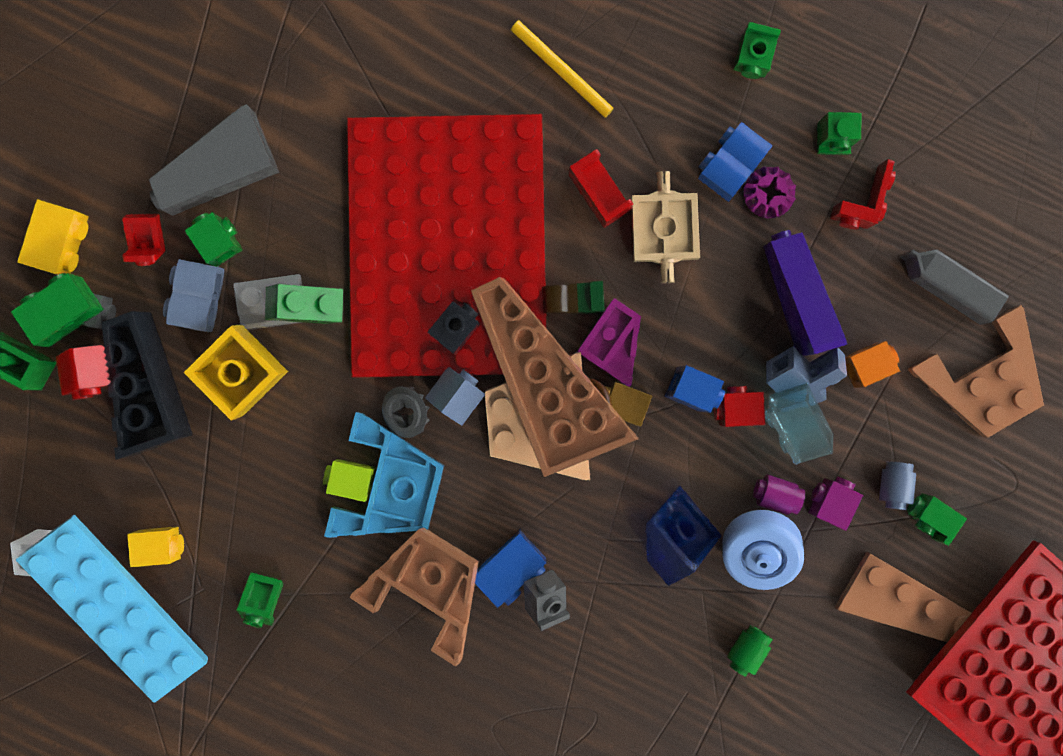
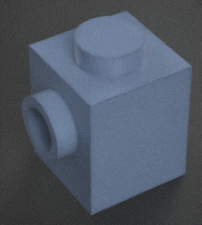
[425,367,485,426]

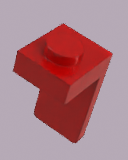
[830,159,896,230]

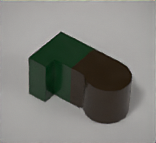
[542,281,605,314]

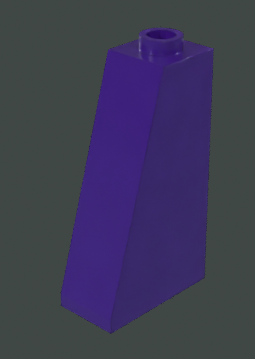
[763,230,847,356]

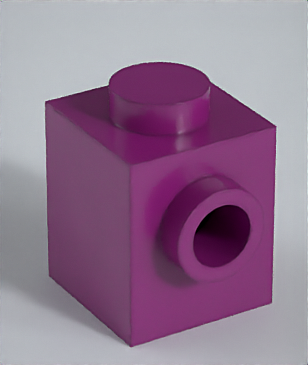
[808,476,863,531]

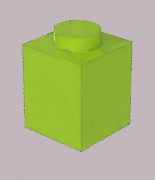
[323,459,377,502]

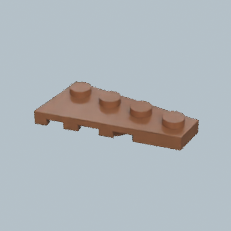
[834,552,972,642]

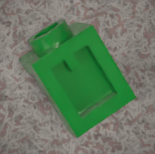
[237,572,283,628]

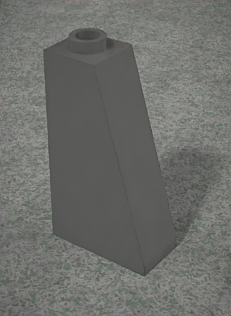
[149,104,279,216]

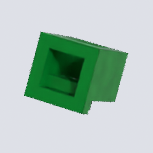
[733,22,781,79]
[817,112,862,155]
[907,493,967,546]

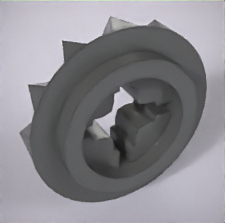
[382,385,430,438]

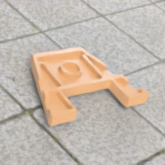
[485,352,590,480]

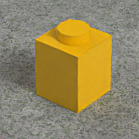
[128,527,184,567]

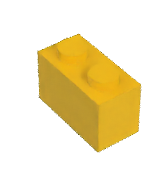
[17,199,89,275]

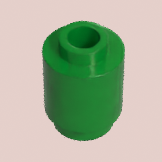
[727,624,773,677]

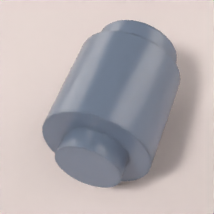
[879,462,916,510]

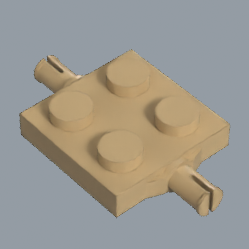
[631,171,700,283]

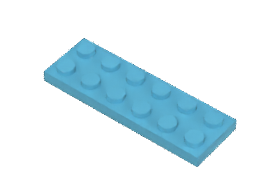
[16,514,208,703]

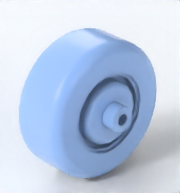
[722,510,804,590]

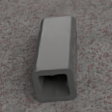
[900,249,1009,325]

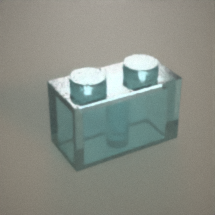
[765,383,834,464]

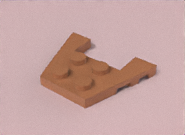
[908,305,1044,438]
[350,527,479,667]

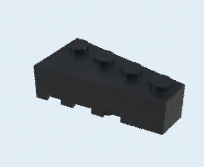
[102,311,193,460]

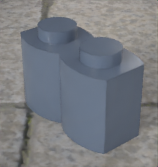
[163,259,224,332]

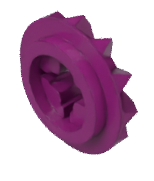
[743,166,796,219]

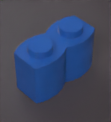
[698,122,772,202]

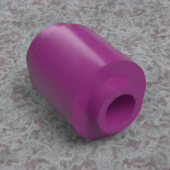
[753,474,805,515]

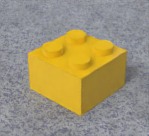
[184,325,288,421]

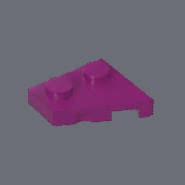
[577,298,641,387]

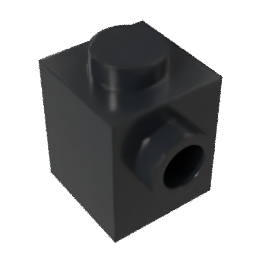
[427,301,481,355]

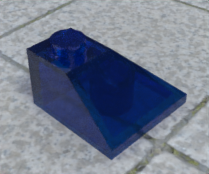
[646,486,722,586]

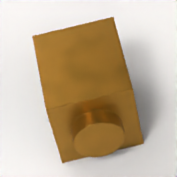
[605,382,652,427]

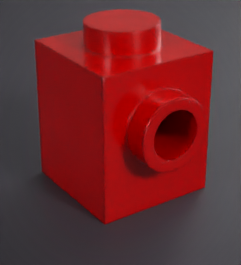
[713,386,765,427]

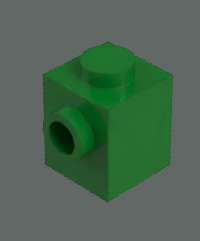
[185,212,243,267]

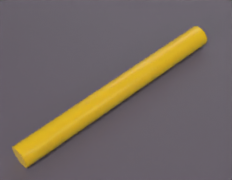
[511,20,614,118]

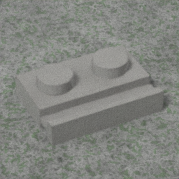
[234,274,302,330]

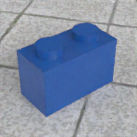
[664,365,725,413]
[475,530,547,608]

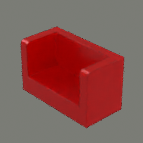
[568,149,634,228]

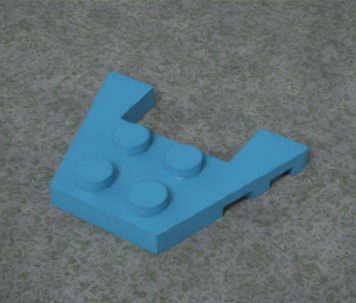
[324,412,444,538]

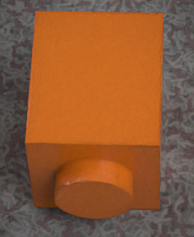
[845,341,900,388]

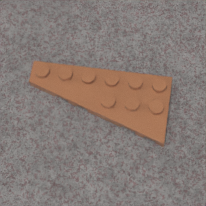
[471,277,639,477]

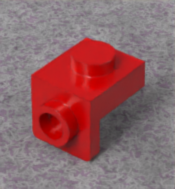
[122,214,166,266]

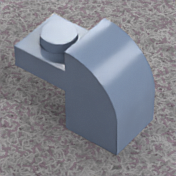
[766,346,847,405]

